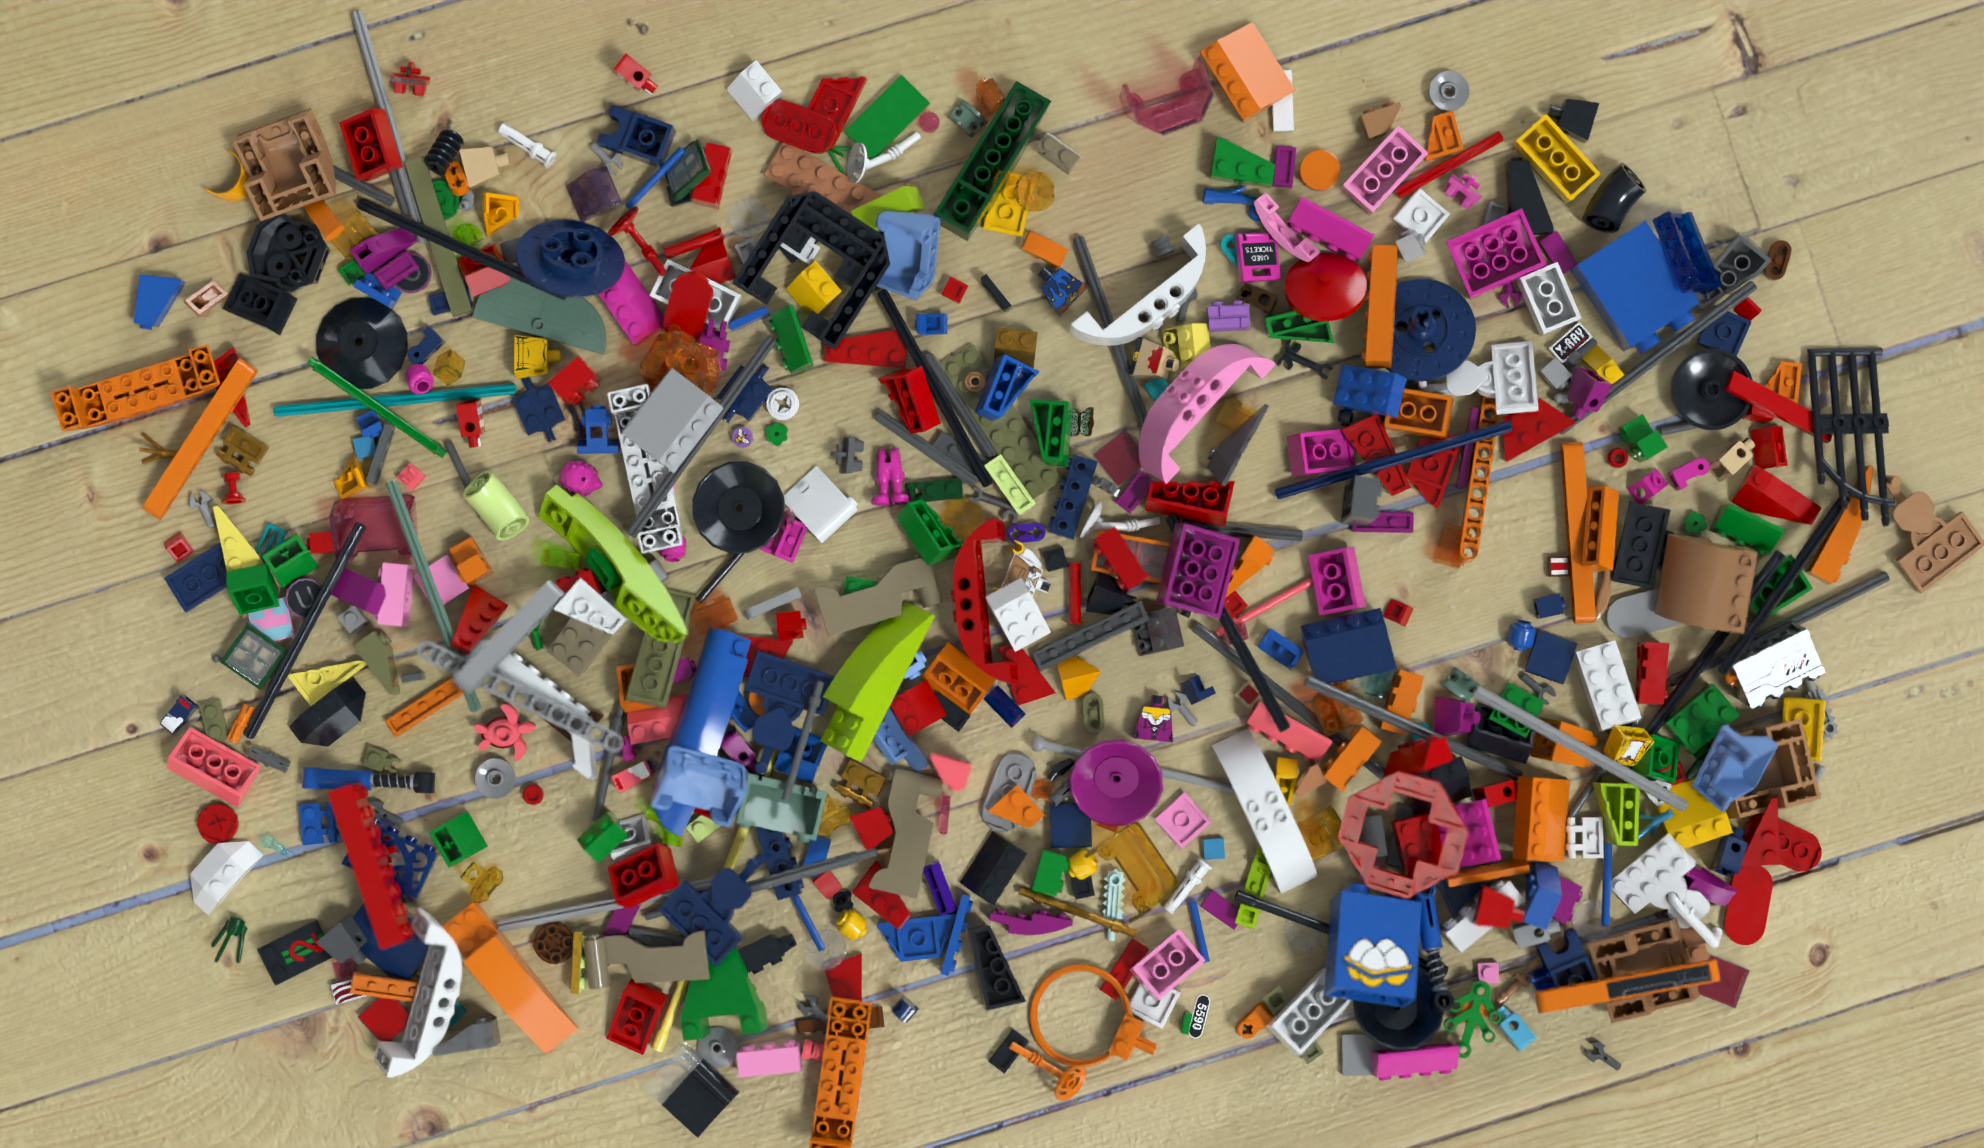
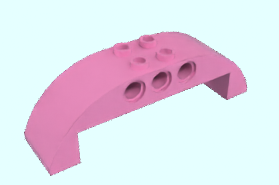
[1139,344,1276,484]

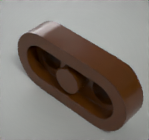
[1764,240,1792,281]

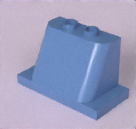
[1692,725,1778,812]

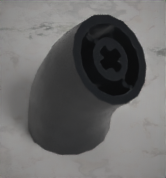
[1582,162,1647,233]

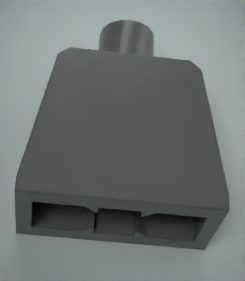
[316,913,367,965]

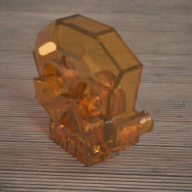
[638,325,721,396]

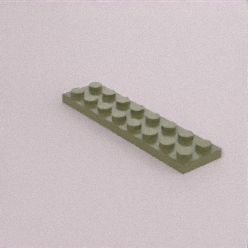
[941,344,1062,499]

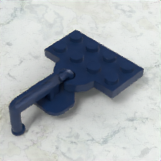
[745,651,835,776]
[658,853,766,967]

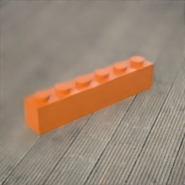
[1362,245,1399,368]

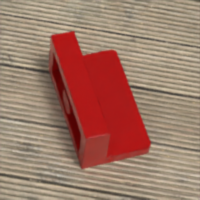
[1751,426,1788,469]

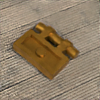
[216,426,269,477]
[834,759,886,809]

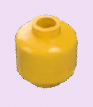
[1068,850,1099,880]
[836,910,867,940]

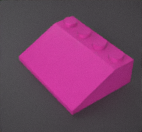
[1446,209,1546,300]

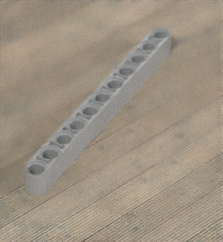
[417,641,624,753]

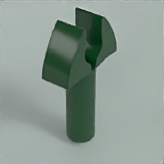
[1685,745,1711,780]

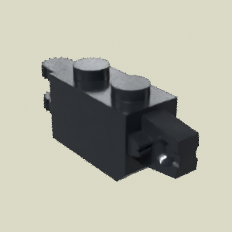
[738,934,797,975]

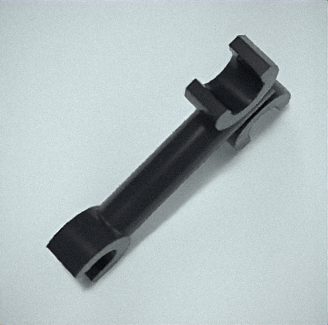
[1277,340,1333,379]

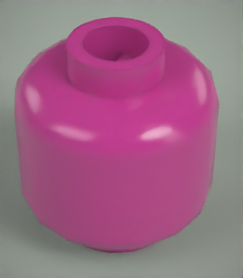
[404,364,434,394]
[659,536,686,562]

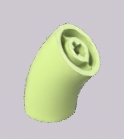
[463,470,530,541]

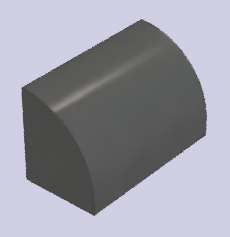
[1359,814,1387,857]

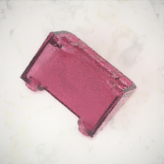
[329,495,418,562]

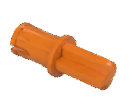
[227,703,255,744]

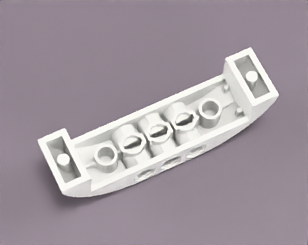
[1070,224,1206,346]
[1211,729,1318,894]
[373,908,462,1077]

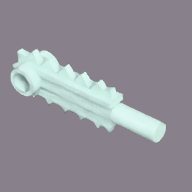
[1102,868,1126,941]

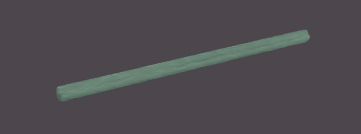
[386,480,481,713]

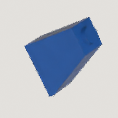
[133,275,185,330]

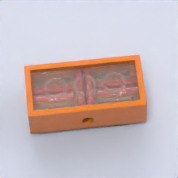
[1090,530,1170,584]

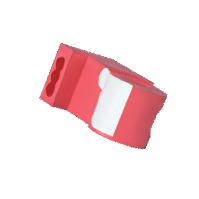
[611,760,653,793]

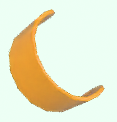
[204,149,249,201]

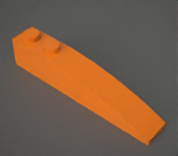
[1806,465,1873,585]

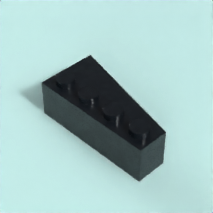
[967,924,1026,1011]

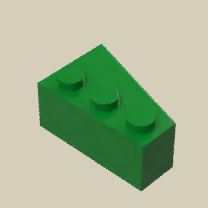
[1210,136,1275,188]
[1029,399,1073,467]
[896,499,965,566]

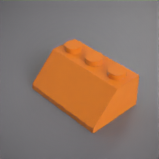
[921,642,996,715]

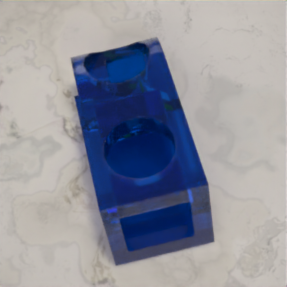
[1527,966,1555,992]

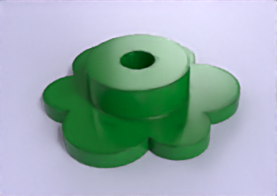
[765,422,788,446]
[1684,511,1707,535]

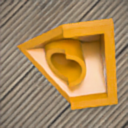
[483,193,519,237]
[333,451,370,500]
[1057,656,1101,700]

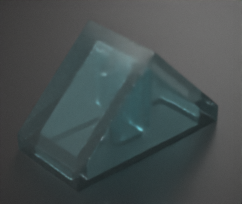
[1365,670,1395,699]

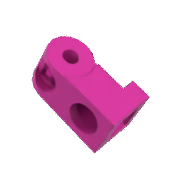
[1668,458,1710,491]

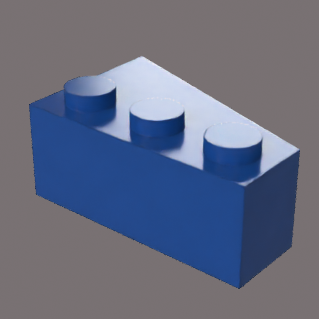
[1523,861,1562,930]

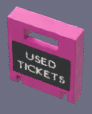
[1235,232,1281,283]

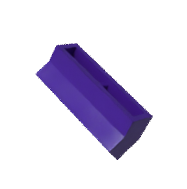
[923,861,957,916]

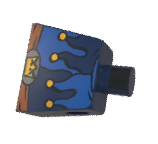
[1037,266,1087,316]
[1709,827,1747,877]

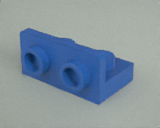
[353,273,402,309]

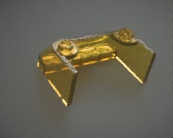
[1084,822,1179,923]

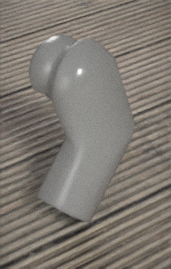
[457,182,475,211]

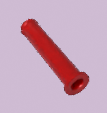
[662,227,724,259]
[1067,563,1083,625]

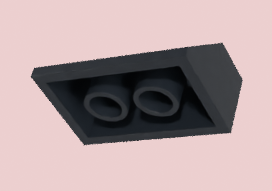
[1467,702,1535,764]
[1407,756,1472,816]
[960,831,1027,906]

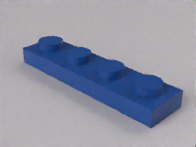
[941,893,973,976]

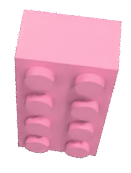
[1340,125,1428,216]

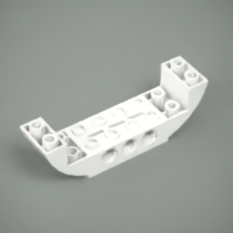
[607,384,682,553]

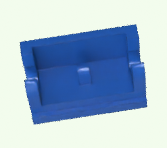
[1257,628,1305,670]
[731,691,760,733]

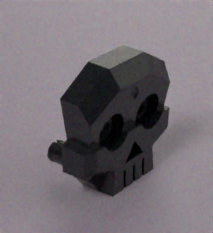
[246,214,330,293]

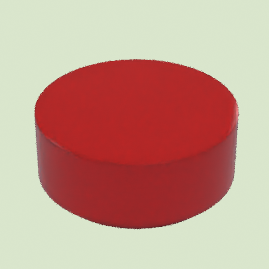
[523,784,544,805]

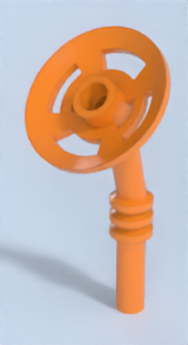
[1009,1041,1087,1101]

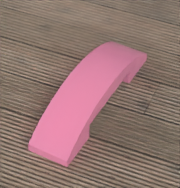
[1254,192,1320,262]

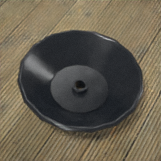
[316,298,408,389]
[692,461,785,554]
[1352,964,1444,1051]

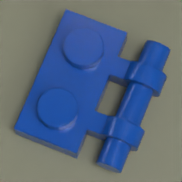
[299,802,339,845]

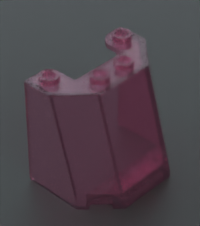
[1119,56,1214,136]

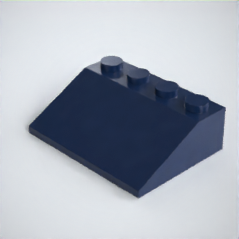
[1301,608,1397,684]
[353,903,429,979]

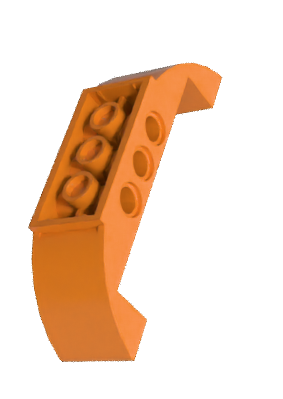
[50,344,220,431]
[809,997,872,1148]

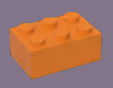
[1384,389,1454,439]

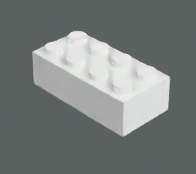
[649,259,743,331]
[1574,640,1641,733]
[1440,879,1525,953]
[1266,968,1352,1056]

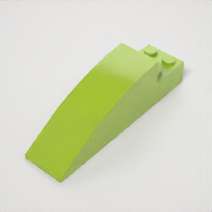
[820,601,935,762]

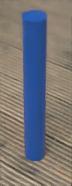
[791,895,826,952]
[1188,901,1210,963]

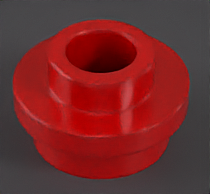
[1607,448,1628,468]

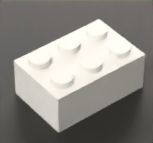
[1516,262,1581,336]
[986,577,1051,652]

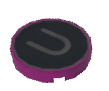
[395,253,432,294]
[285,578,325,618]

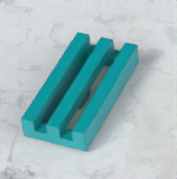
[255,523,288,567]

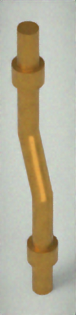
[1018,886,1137,938]

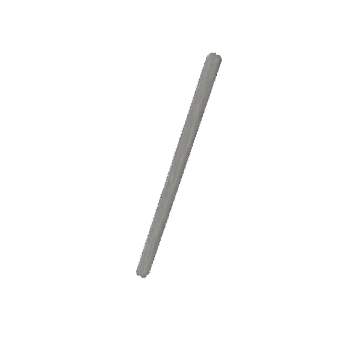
[352,11,429,244]
[1472,686,1688,812]
[497,878,713,932]

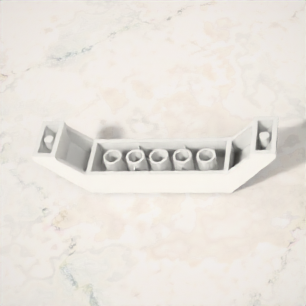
[428,639,597,781]

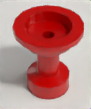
[221,472,246,505]

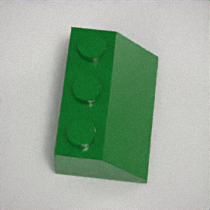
[769,304,814,374]
[1710,504,1785,555]

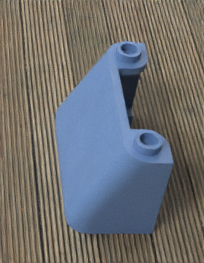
[876,211,940,300]
[651,746,747,827]

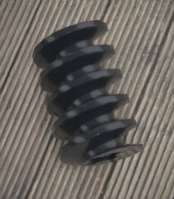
[424,129,464,176]

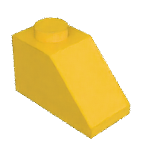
[1581,344,1624,384]
[1274,757,1298,805]

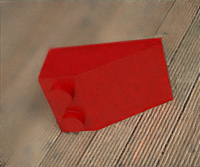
[606,979,668,1055]

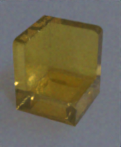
[433,349,465,386]

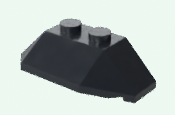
[289,677,366,747]

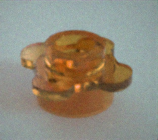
[1032,780,1054,801]

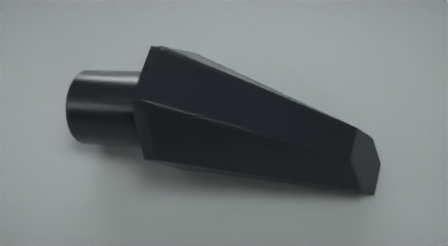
[1047,758,1075,782]

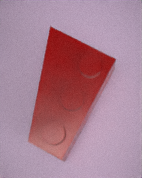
[691,142,732,210]
[1093,526,1150,591]
[1635,642,1670,704]

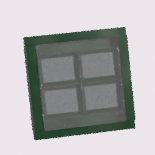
[665,139,711,202]
[220,623,287,690]

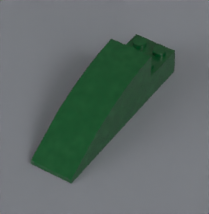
[934,81,1051,241]

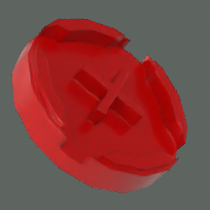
[197,803,239,844]

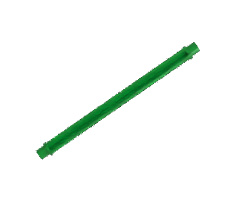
[307,357,447,458]

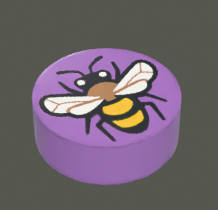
[732,427,753,448]

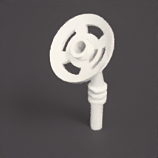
[847,132,921,183]
[1080,501,1160,538]

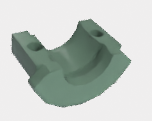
[948,98,988,138]
[1439,667,1480,703]

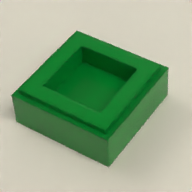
[338,258,366,286]
[1180,1011,1192,1035]

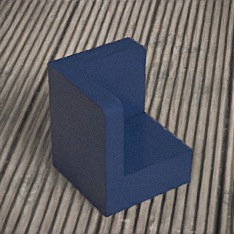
[1180,675,1216,705]

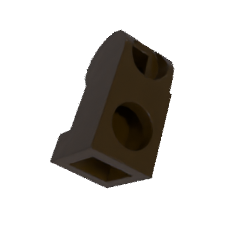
[1237,283,1278,315]

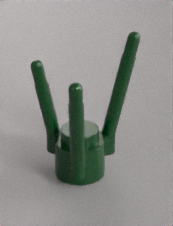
[211,916,248,963]

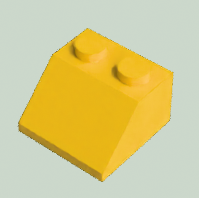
[786,260,843,316]

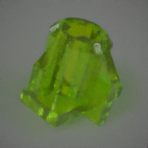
[452,223,484,246]

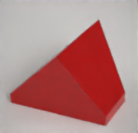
[689,240,735,284]

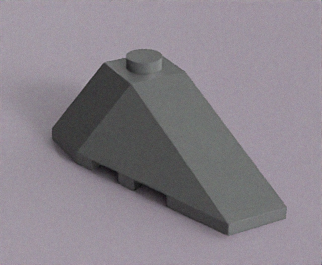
[1691,231,1772,309]
[1207,404,1268,486]

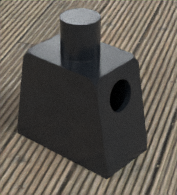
[1547,99,1599,143]
[1086,572,1137,615]

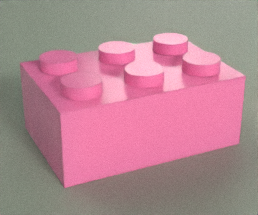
[374,563,415,627]
[1130,929,1205,1002]
[736,1040,803,1078]

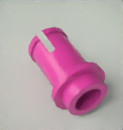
[619,735,637,762]

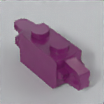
[697,319,730,388]

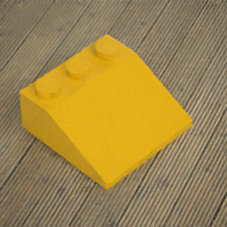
[1654,778,1733,849]

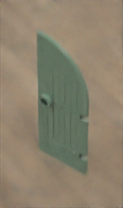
[472,276,606,355]

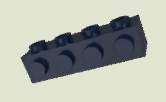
[1047,454,1098,540]
[755,826,805,901]

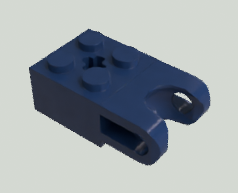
[596,105,676,168]
[1535,927,1597,1010]

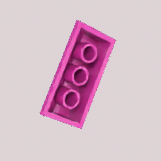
[1287,197,1374,262]
[599,260,664,347]
[1370,1042,1460,1080]

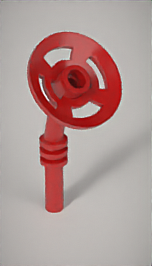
[607,206,667,276]

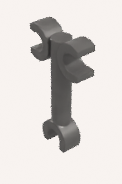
[1091,476,1120,498]
[969,487,1018,524]

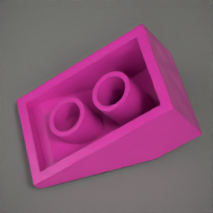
[1286,429,1355,477]

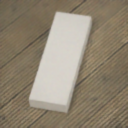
[1272,70,1294,132]

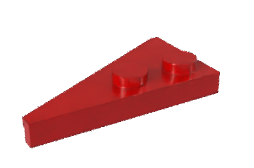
[214,347,251,428]

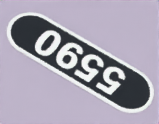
[1189,994,1210,1039]

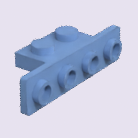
[873,707,929,772]

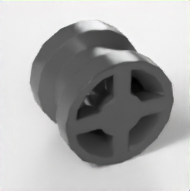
[1150,235,1175,258]

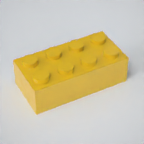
[1512,114,1601,204]

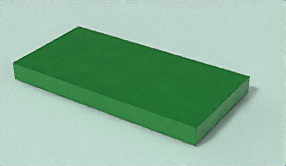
[844,75,930,159]

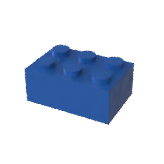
[1333,365,1407,418]

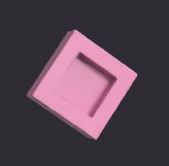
[1477,962,1500,984]

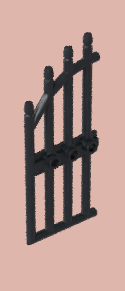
[1807,347,1895,527]

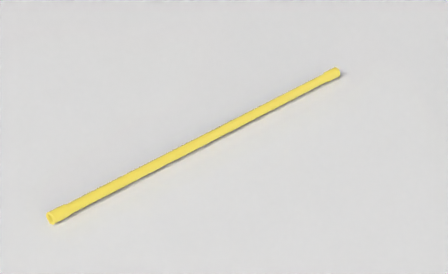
[651,711,787,1052]

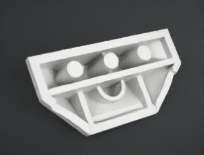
[190,841,264,916]

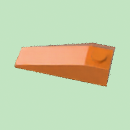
[1225,536,1275,598]

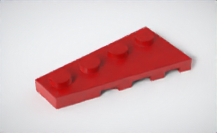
[1341,414,1411,496]

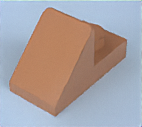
[184,280,228,317]
[1680,927,1709,963]

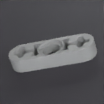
[744,587,802,620]

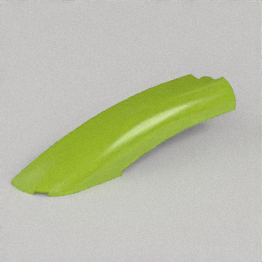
[538,484,688,643]

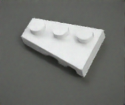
[553,578,627,635]

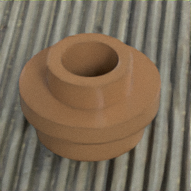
[965,372,985,392]

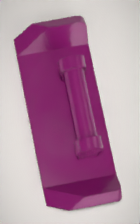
[331,567,386,615]

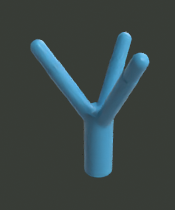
[1638,809,1674,839]

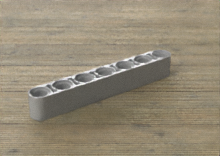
[453,580,566,695]

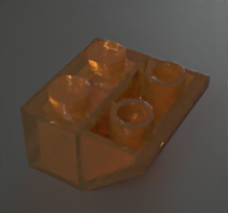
[1310,681,1364,737]

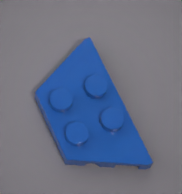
[877,914,956,962]

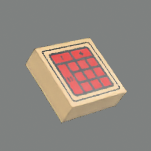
[1235,680,1261,709]

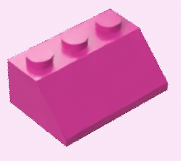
[1308,547,1366,615]

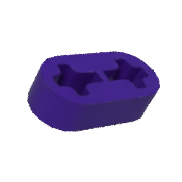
[1007,523,1046,543]

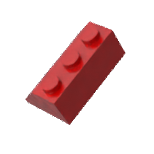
[1383,735,1453,778]

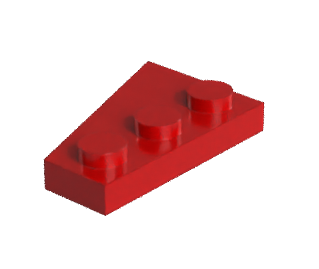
[998,644,1056,706]

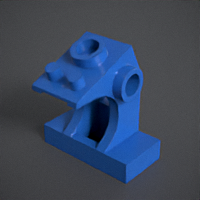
[577,405,620,454]

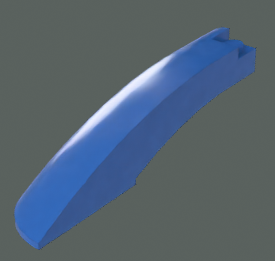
[652,628,751,837]

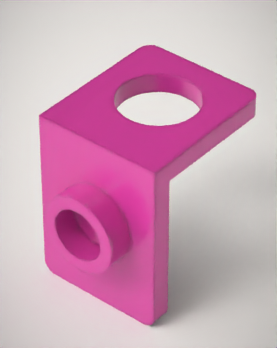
[1628,469,1668,503]

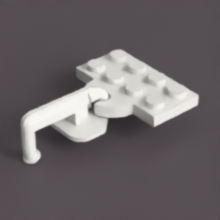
[1417,341,1538,415]
[1611,833,1722,948]

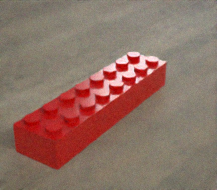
[327,782,415,950]

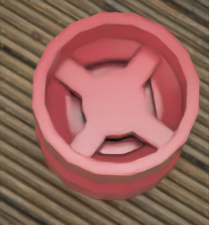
[802,1039,825,1062]

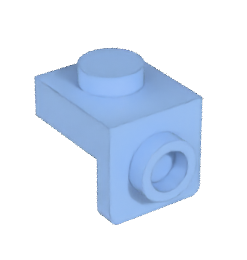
[904,651,927,681]

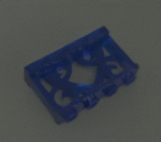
[1653,211,1722,295]
[341,819,440,899]

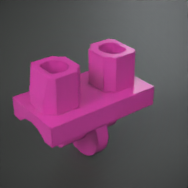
[1444,173,1482,210]

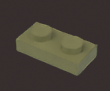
[199,700,229,742]

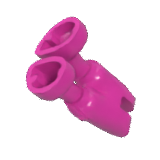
[871,448,909,506]

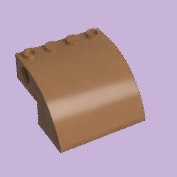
[232,108,336,221]
[1655,534,1757,634]
[1708,719,1821,819]
[1588,917,1700,1023]

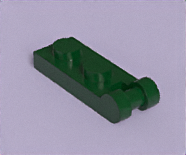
[905,478,963,502]

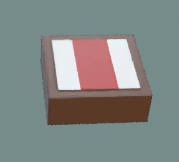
[1548,556,1570,577]

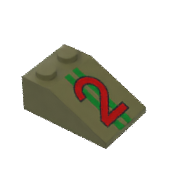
[354,631,401,695]

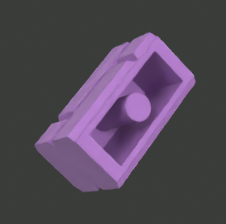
[1207,301,1250,332]

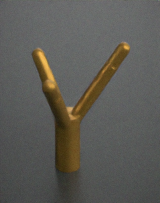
[139,432,177,464]

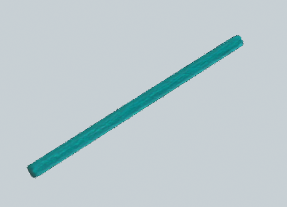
[274,383,517,417]

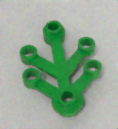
[1443,980,1502,1058]

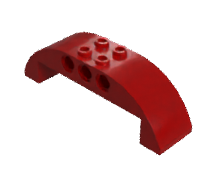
[951,518,1019,684]

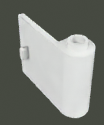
[784,466,858,543]

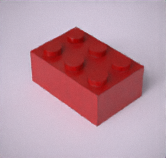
[339,108,403,181]
[547,356,602,406]
[1390,812,1443,877]
[607,843,680,909]

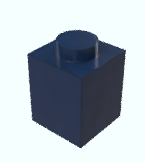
[1533,593,1566,619]

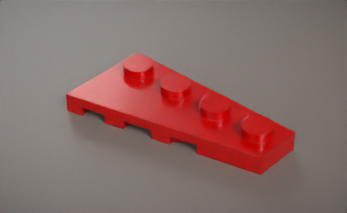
[824,330,907,369]
[451,584,508,656]

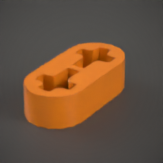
[445,161,469,196]

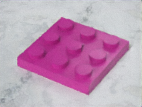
[1430,799,1501,867]

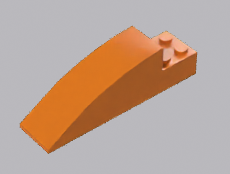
[442,901,578,1054]

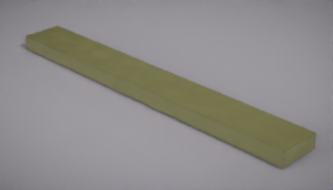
[404,156,473,317]

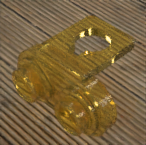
[818,794,852,836]
[460,862,503,903]

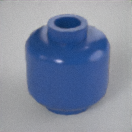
[1507,620,1536,651]

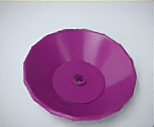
[1070,740,1163,826]

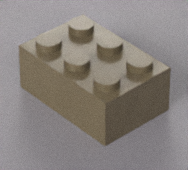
[547,617,612,676]

